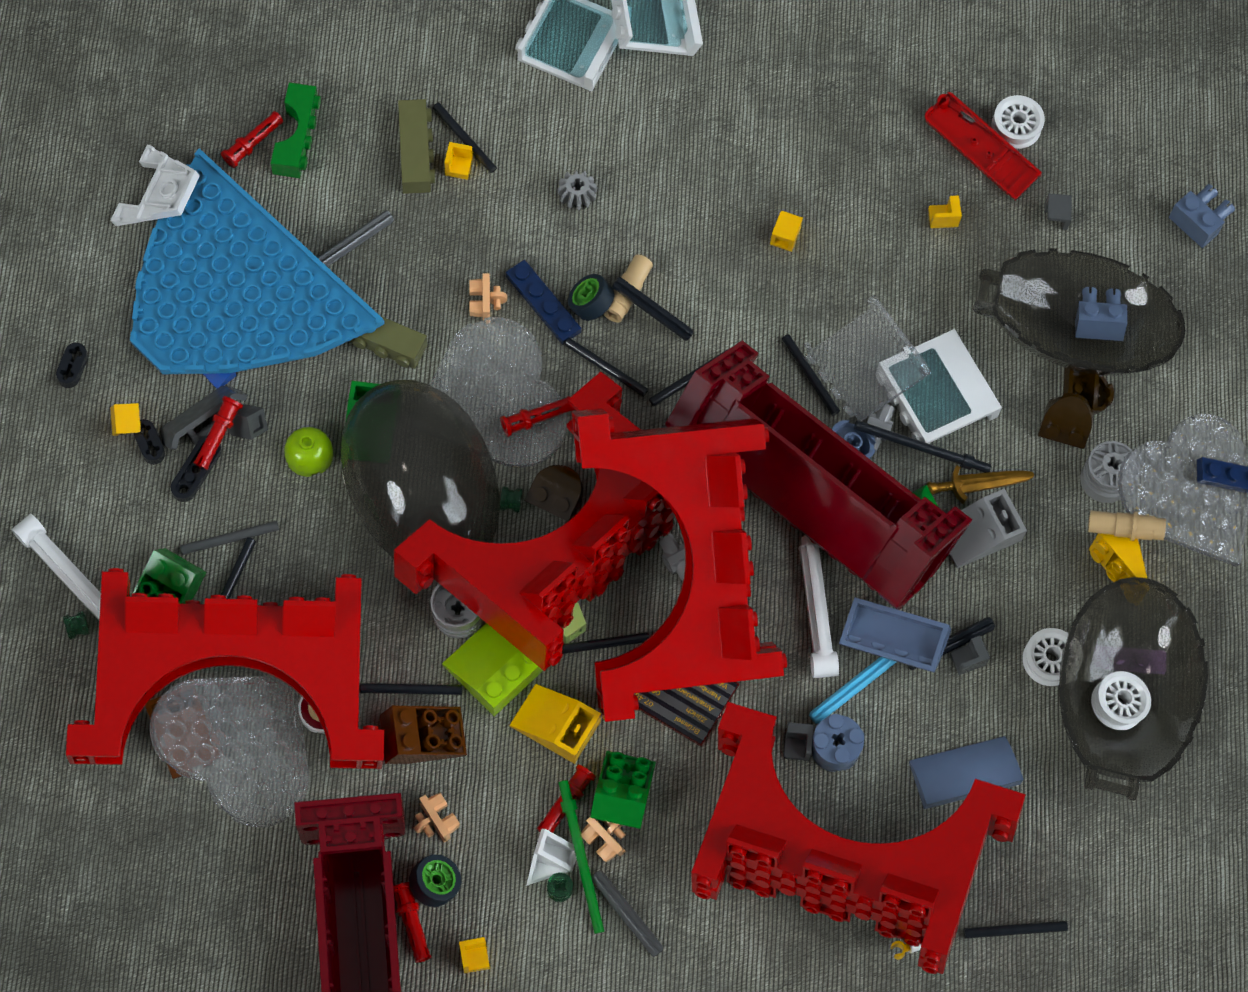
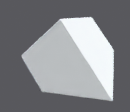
[526,829,576,886]

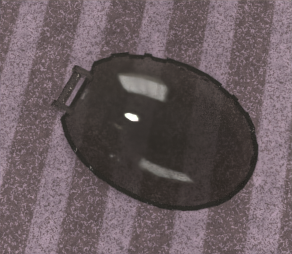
[973,248,1186,376]
[340,380,500,560]
[1059,577,1208,801]

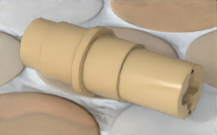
[604,255,653,323]
[1088,510,1166,541]

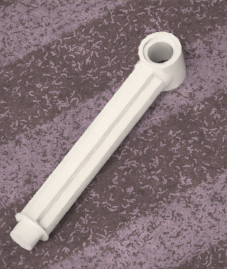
[11,513,101,620]
[798,536,839,678]

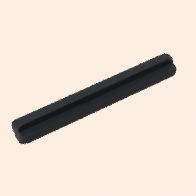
[612,277,693,341]
[907,617,995,670]

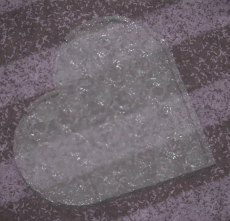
[410,317,567,468]
[1118,413,1248,567]
[150,676,309,827]

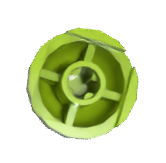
[284,427,334,477]

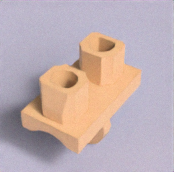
[469,273,507,322]
[414,793,460,843]
[581,817,626,862]

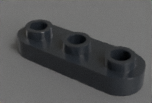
[171,436,222,502]

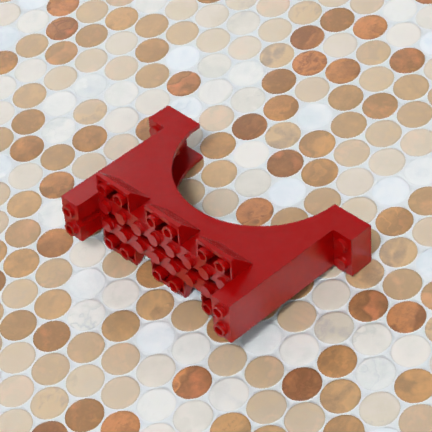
[394,371,674,671]
[572,409,787,722]
[66,568,384,769]
[691,702,1026,974]

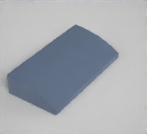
[839,597,951,673]
[909,736,1024,809]

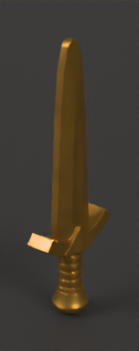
[926,465,1034,504]

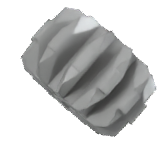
[557,169,597,210]

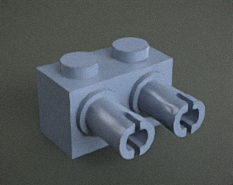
[1169,184,1235,248]
[1075,287,1127,341]

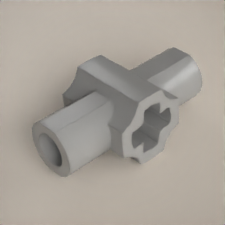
[867,403,895,452]
[659,534,685,582]

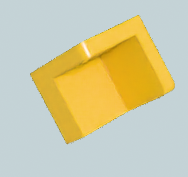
[445,142,473,180]
[928,195,962,228]
[770,211,803,252]
[110,403,141,436]
[459,937,490,974]

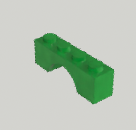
[271,82,321,178]

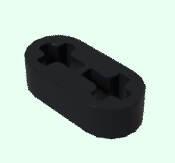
[56,343,88,388]
[133,419,165,465]

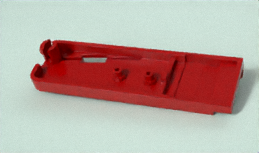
[925,92,1042,201]

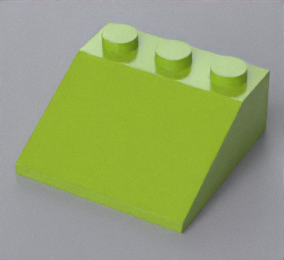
[442,623,543,716]

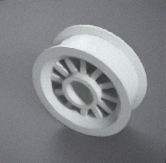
[991,95,1045,149]
[1022,628,1081,686]
[1091,671,1151,730]

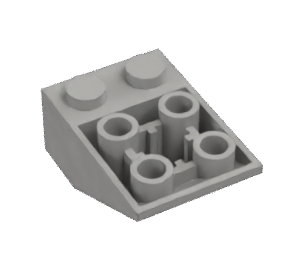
[949,488,1027,568]

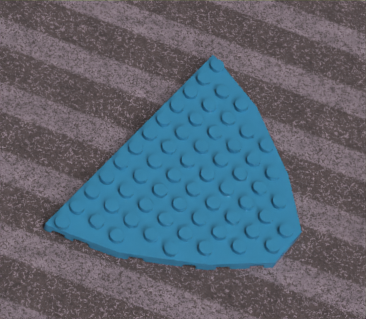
[130,148,385,374]

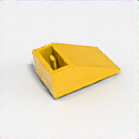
[1089,533,1150,605]
[509,684,601,764]

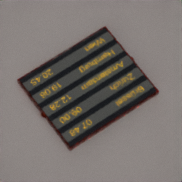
[634,682,739,747]

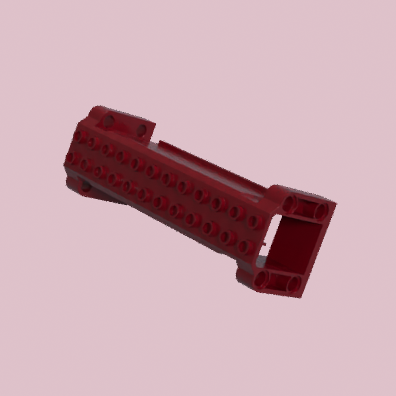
[665,340,973,610]
[294,793,406,992]

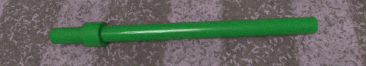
[558,780,605,934]

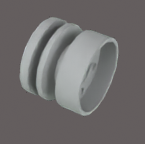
[1080,441,1139,503]
[430,584,483,639]

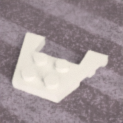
[111,144,200,226]

